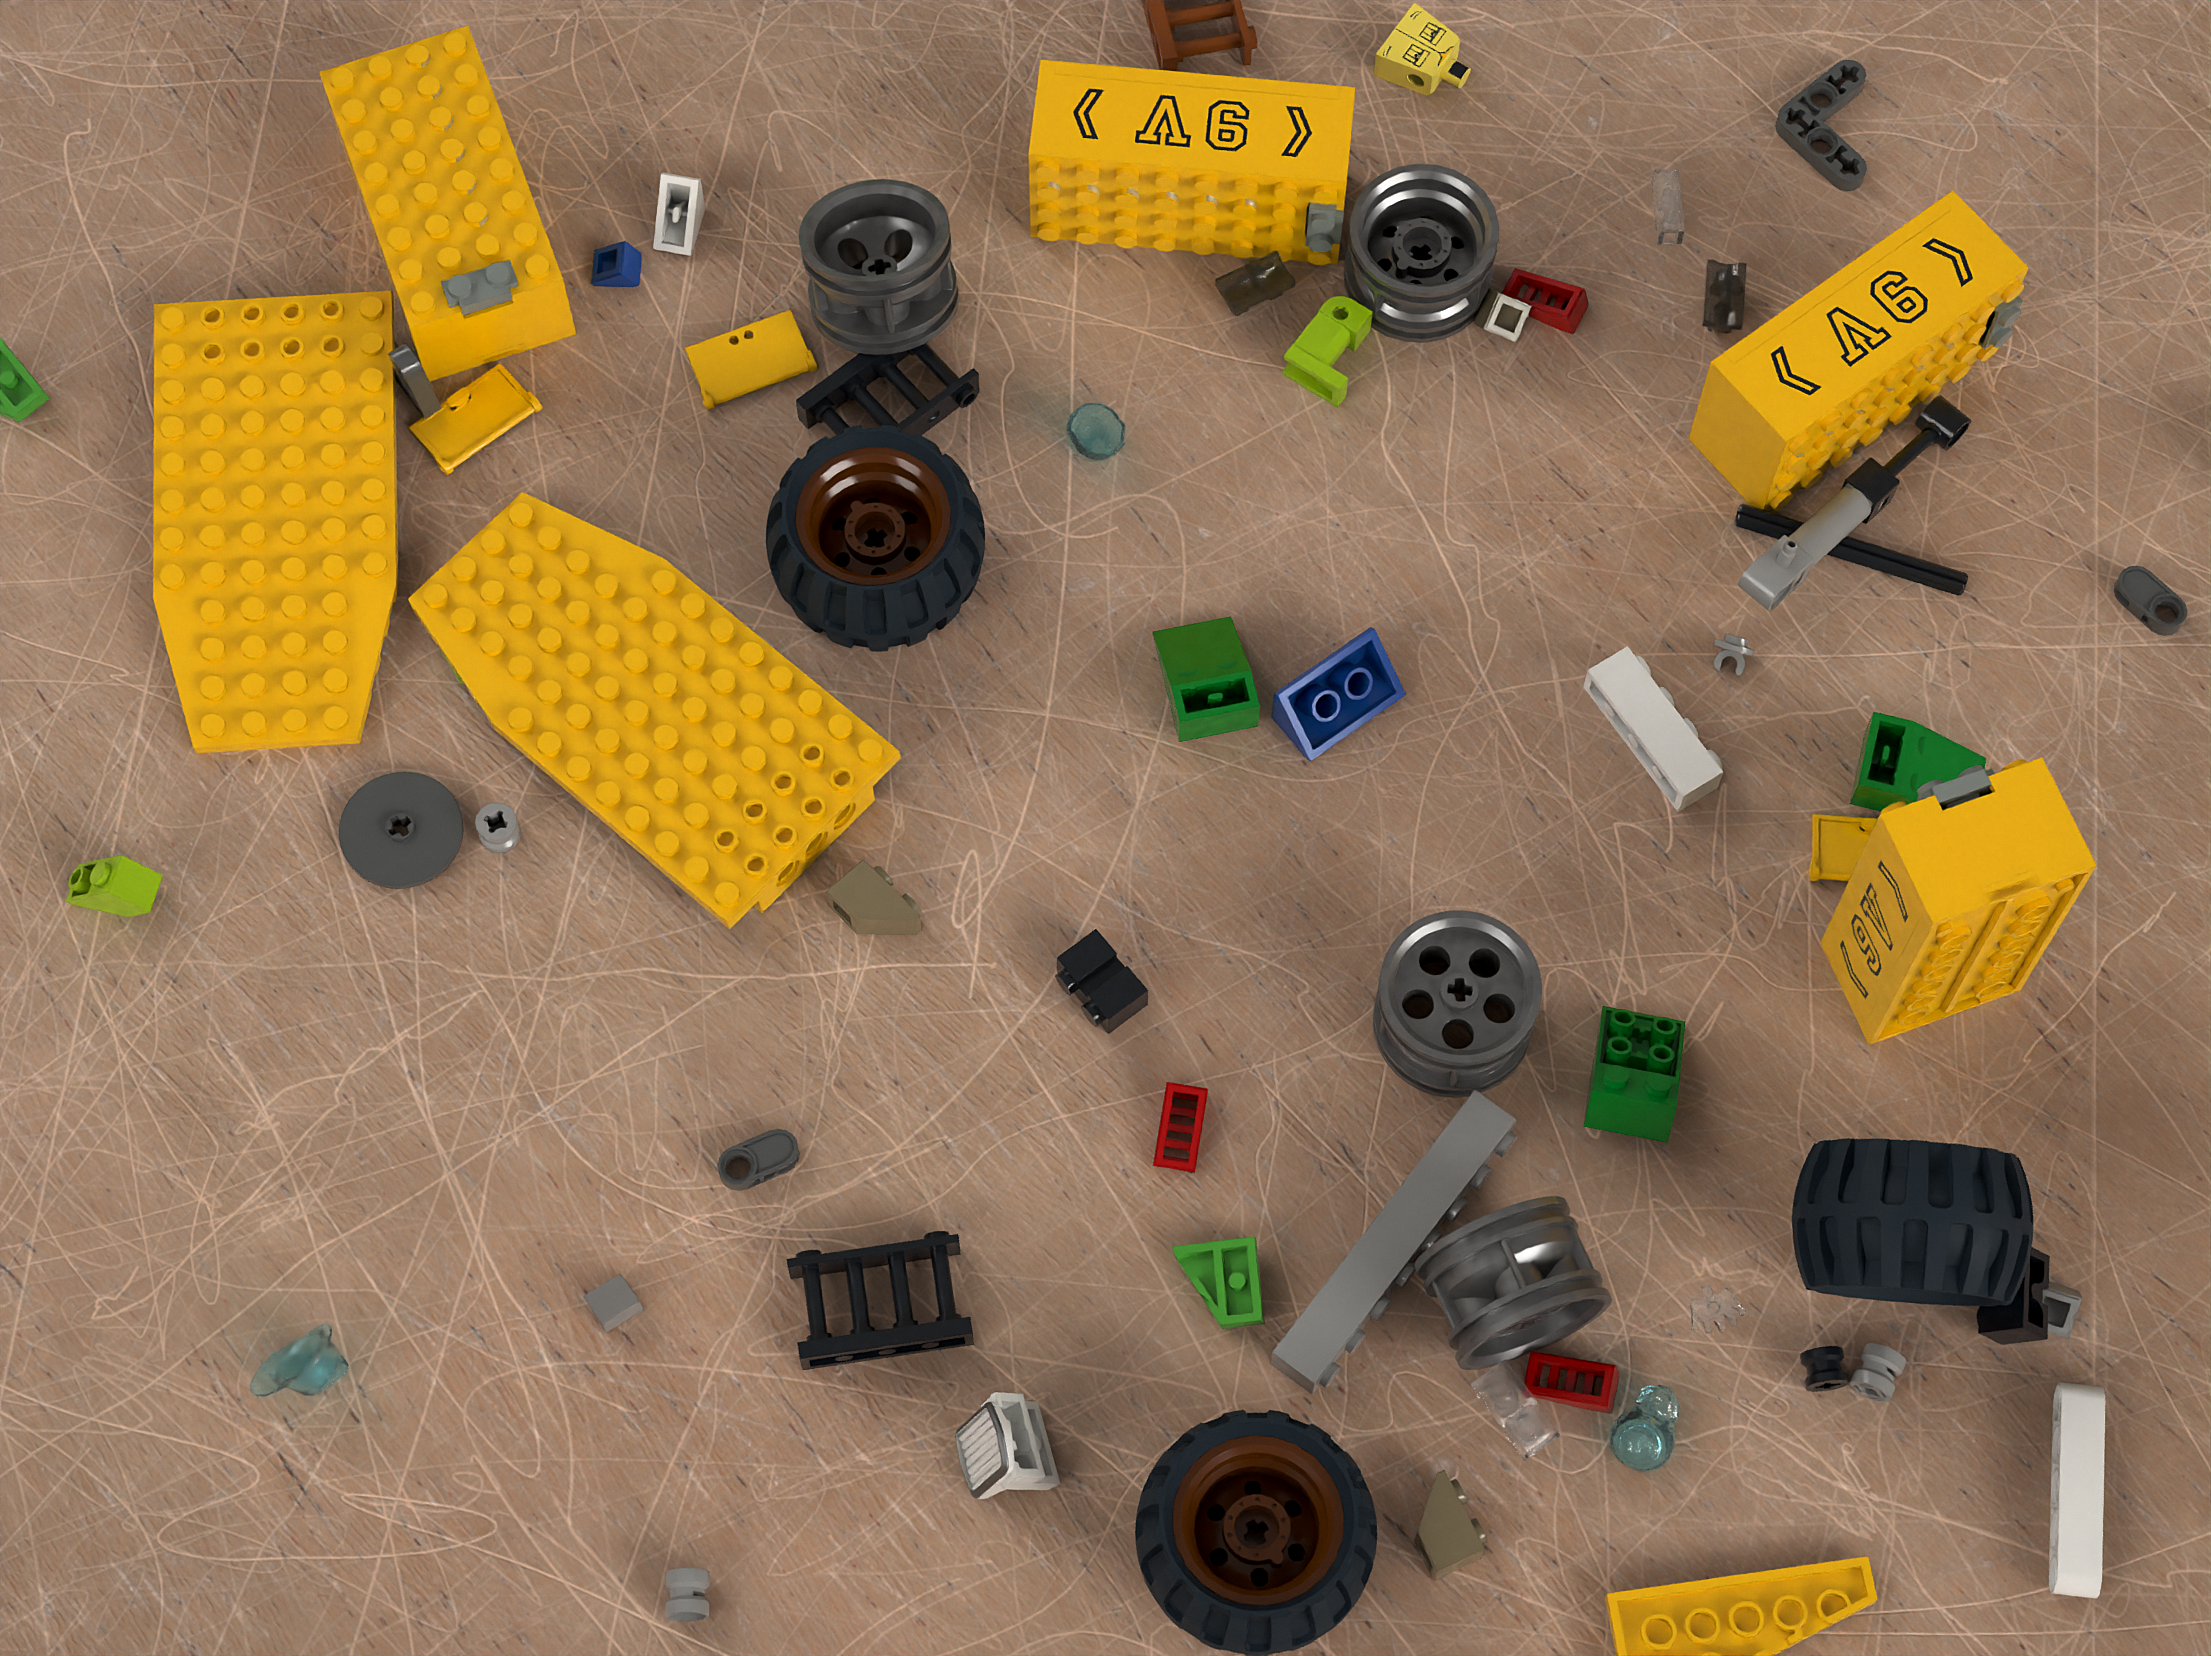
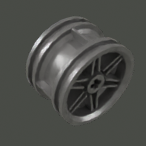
[1344,164,1499,343]

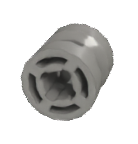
[1850,1343,1907,1402]
[665,1568,710,1621]

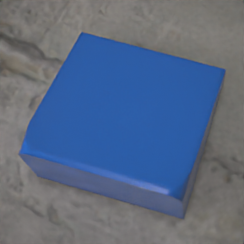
[591,241,642,287]

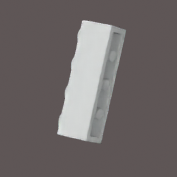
[1583,646,1723,812]

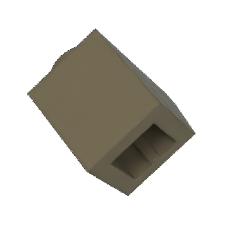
[827,859,922,935]
[1414,1470,1487,1581]

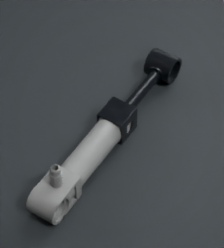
[1738,395,1972,611]

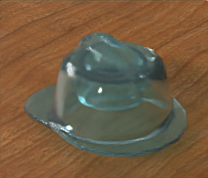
[250,1323,349,1397]

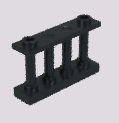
[796,342,980,436]
[787,1231,974,1370]

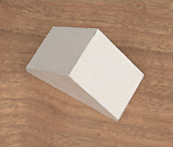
[653,172,705,256]

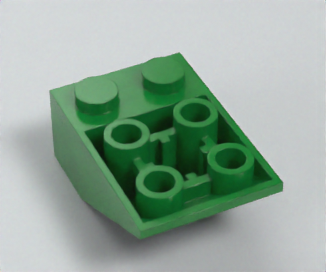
[1152,616,1260,742]
[1850,712,1986,812]
[1583,1006,1685,1143]

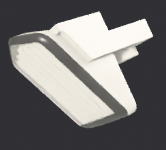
[955,1392,1060,1499]

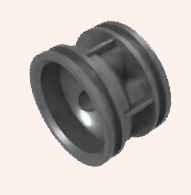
[799,179,959,355]
[1373,910,1542,1098]
[1415,1196,1612,1370]

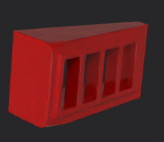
[1502,268,1588,334]
[1153,1082,1208,1173]
[1522,1351,1619,1414]

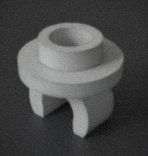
[1714,633,1755,675]

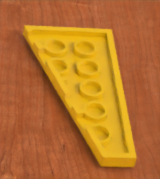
[1605,1556,1878,1656]

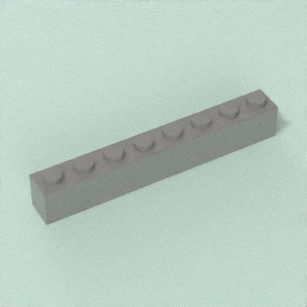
[1270,1090,1517,1394]

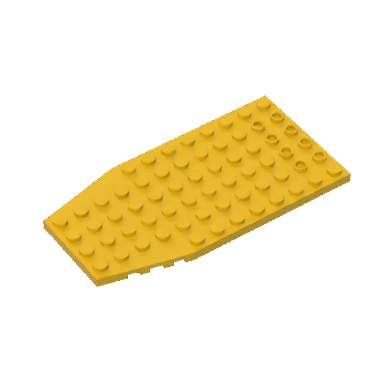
[153,290,398,753]
[408,492,901,929]

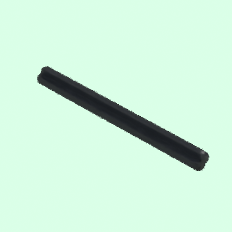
[1734,504,1968,596]

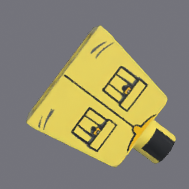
[1373,3,1471,96]

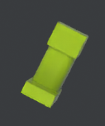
[1282,296,1373,408]

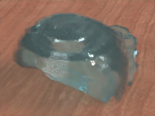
[1610,1385,1680,1472]

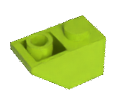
[65,855,163,917]

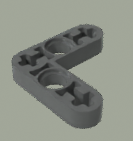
[1775,60,1867,191]
[388,340,442,419]

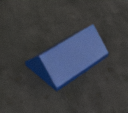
[1272,627,1406,761]

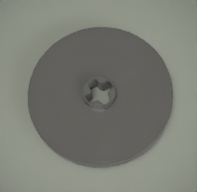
[339,772,464,889]

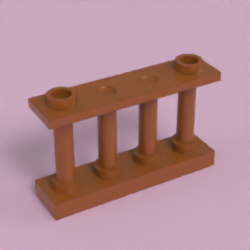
[1141,0,1257,71]

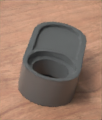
[2114,566,2188,636]
[717,1129,800,1191]

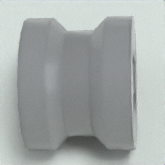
[475,803,521,853]

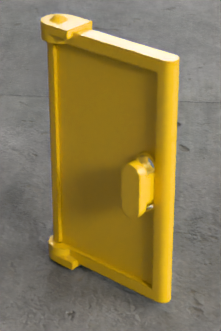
[684,309,818,410]
[408,363,543,476]
[1808,814,1878,881]

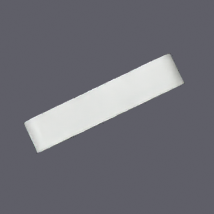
[2049,1382,2105,1599]

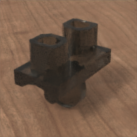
[1215,251,1296,316]
[1702,259,1747,334]

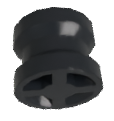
[1800,1346,1849,1392]

